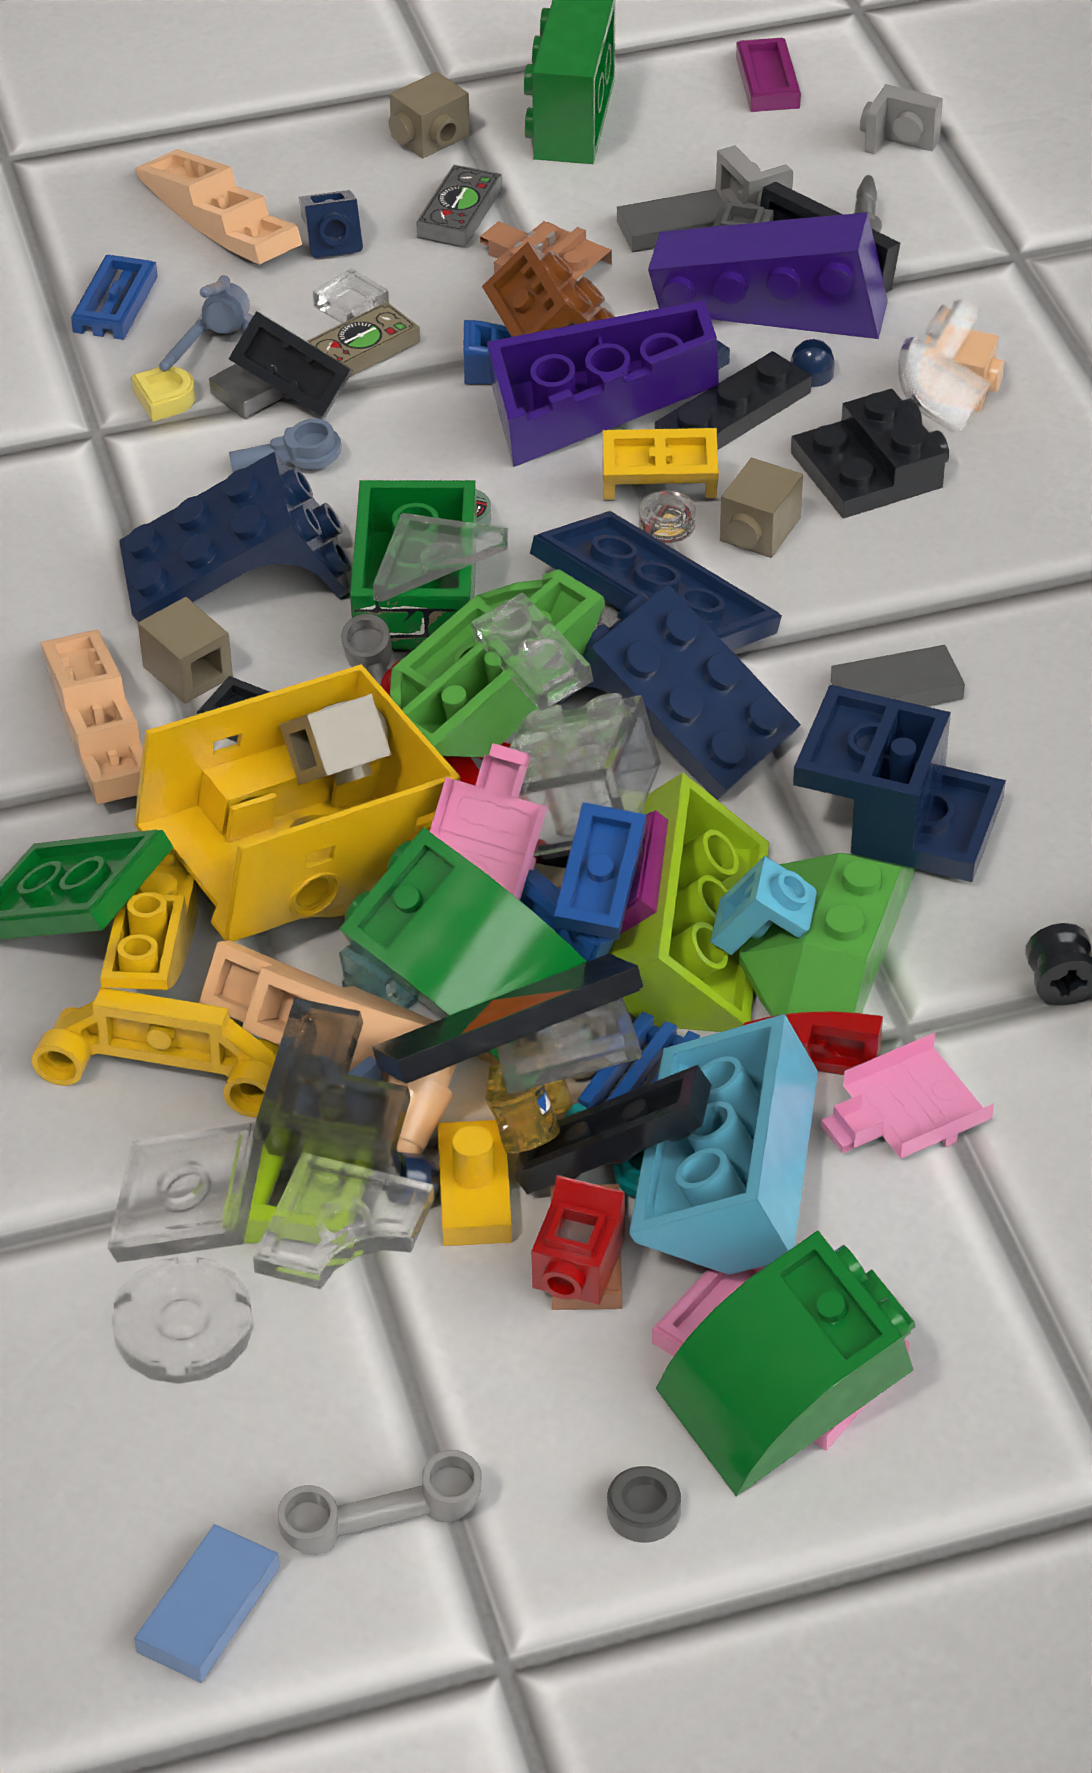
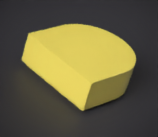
[131,366,196,422]

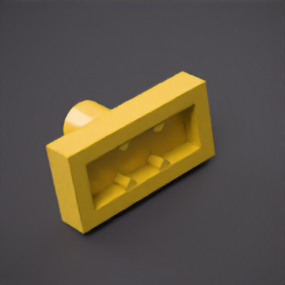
[437,1119,512,1246]

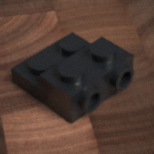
[791,388,949,519]

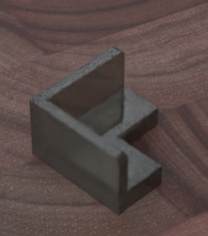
[256,998,411,1180]

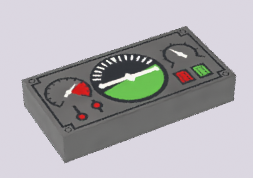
[416,164,502,247]

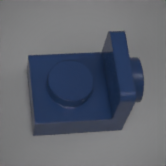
[299,190,363,258]

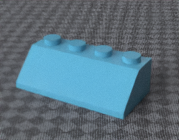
[629,1014,818,1275]

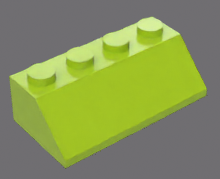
[608,772,769,1032]

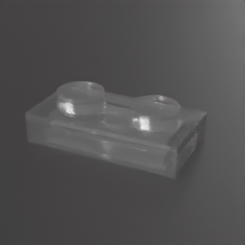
[471,592,593,711]

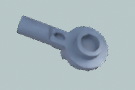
[229,419,342,472]

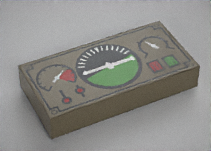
[307,301,420,377]

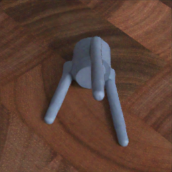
[159,275,253,372]

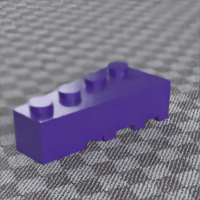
[648,212,888,339]
[487,300,719,467]

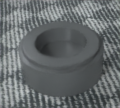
[607,1466,681,1543]

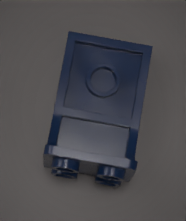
[119,451,352,622]
[552,584,801,800]

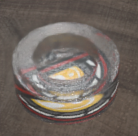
[638,490,696,543]

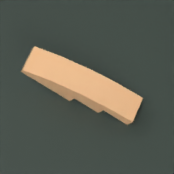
[135,149,302,265]
[40,629,143,805]

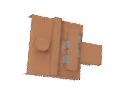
[480,221,612,280]

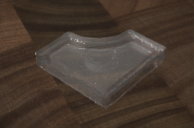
[253,1152,434,1289]

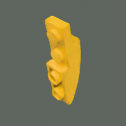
[100,851,199,990]

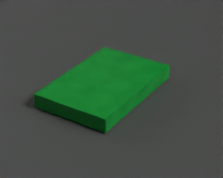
[0,829,174,940]

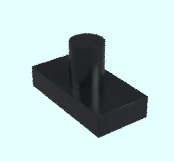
[228,311,353,417]

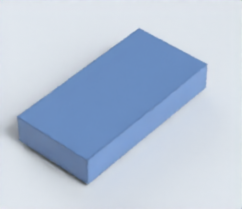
[134,1524,280,1683]

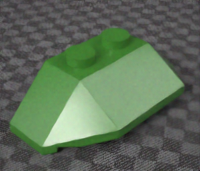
[390,569,605,757]
[739,853,914,1016]

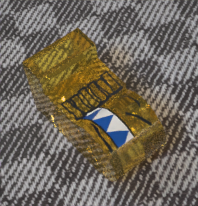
[485,1046,573,1153]

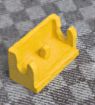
[602,428,719,500]

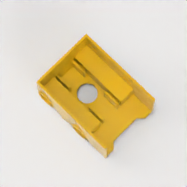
[134,664,460,942]

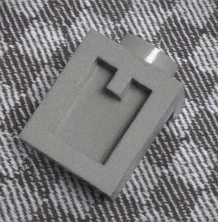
[860,84,943,154]
[715,145,793,207]

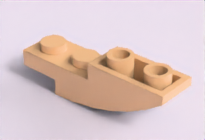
[199,940,456,1082]

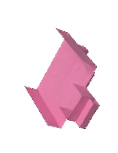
[430,743,548,900]
[821,1033,994,1159]

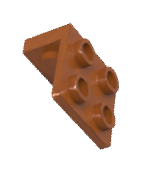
[482,242,615,337]

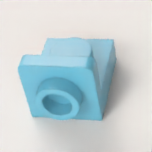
[710,856,817,955]

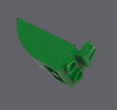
[339,827,587,1066]
[656,1230,916,1496]

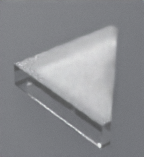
[373,513,508,601]

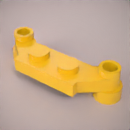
[31,987,285,1118]

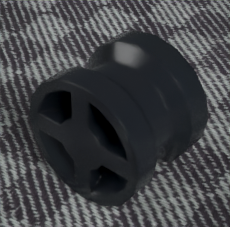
[1025,923,1092,1005]

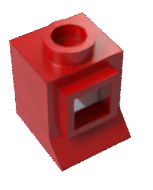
[531,1175,625,1305]

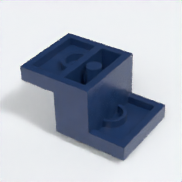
[793,685,1006,882]

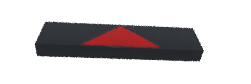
[372,954,643,1084]

